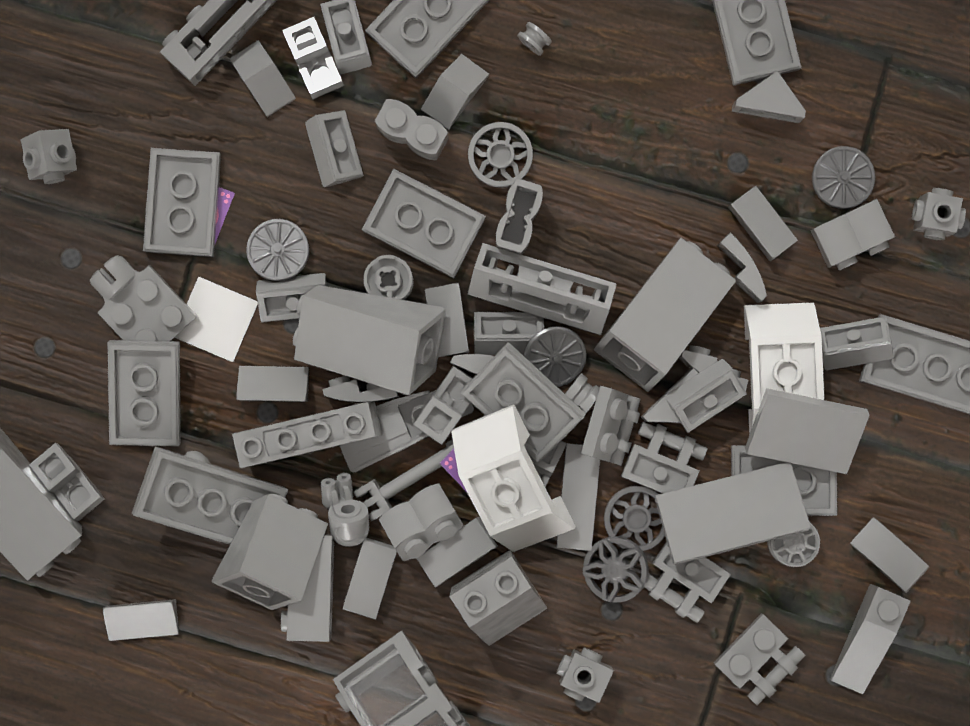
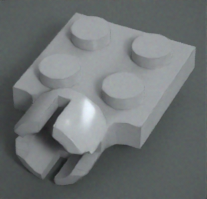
[90,255,197,341]

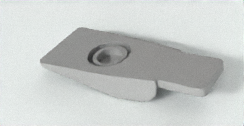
[340,390,474,472]

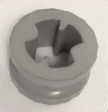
[517,22,552,56]

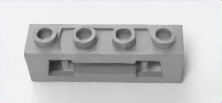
[160,0,277,86]
[468,243,617,335]
[232,402,382,468]

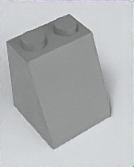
[212,494,328,610]

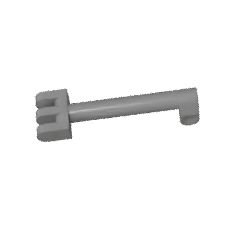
[354,439,454,522]

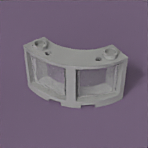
[333,631,471,726]

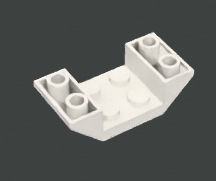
[744,303,824,435]
[451,405,576,552]

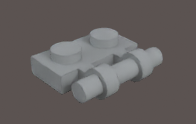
[581,386,641,466]
[621,422,708,493]
[644,542,731,623]
[714,613,806,705]

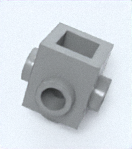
[21,129,77,184]
[912,188,966,240]
[556,647,614,703]

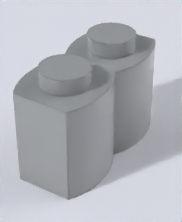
[375,99,449,160]
[496,178,543,255]
[811,199,895,270]
[379,484,463,561]

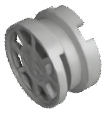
[364,255,413,300]
[565,373,600,429]
[767,522,820,567]

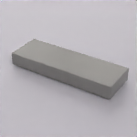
[556,443,600,551]

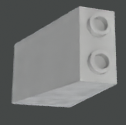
[593,238,736,392]
[293,285,446,395]
[0,428,82,581]
[449,550,547,646]

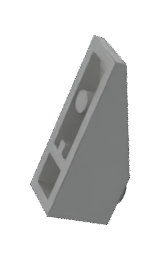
[281,534,334,642]
[830,584,911,694]

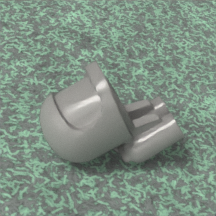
[321,473,369,547]

